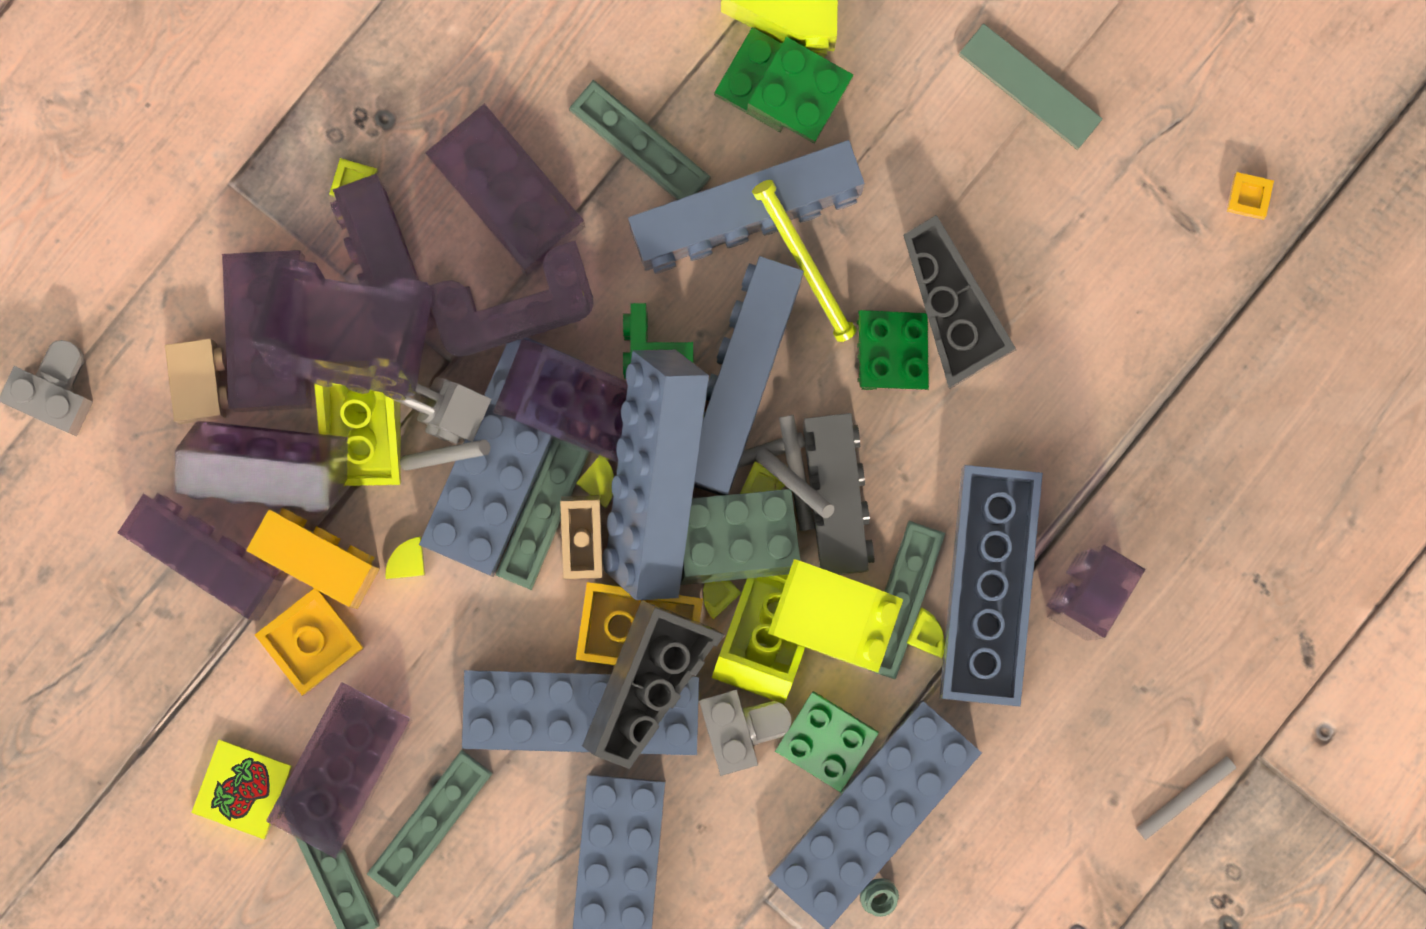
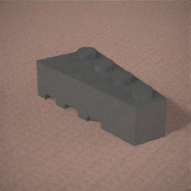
[903,215,1017,389]
[803,413,875,575]
[582,600,725,769]

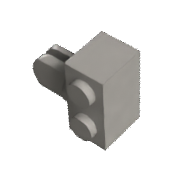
[0,340,93,436]
[391,377,492,444]
[699,690,791,776]

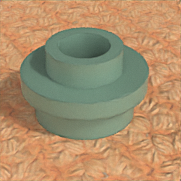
[860,878,899,917]

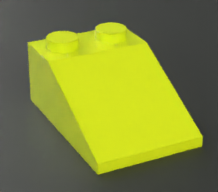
[721,0,838,57]
[314,360,401,486]
[768,559,903,673]
[711,574,805,704]

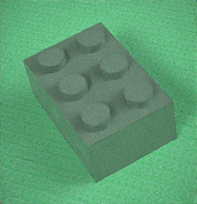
[680,489,800,585]

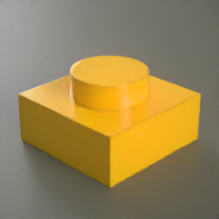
[1226,172,1274,220]

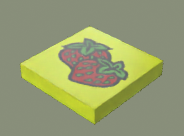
[191,739,293,839]

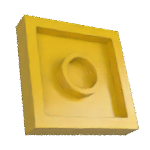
[255,588,364,696]

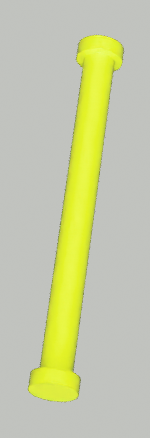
[752,180,857,342]

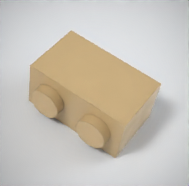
[165,339,231,425]
[560,495,603,579]

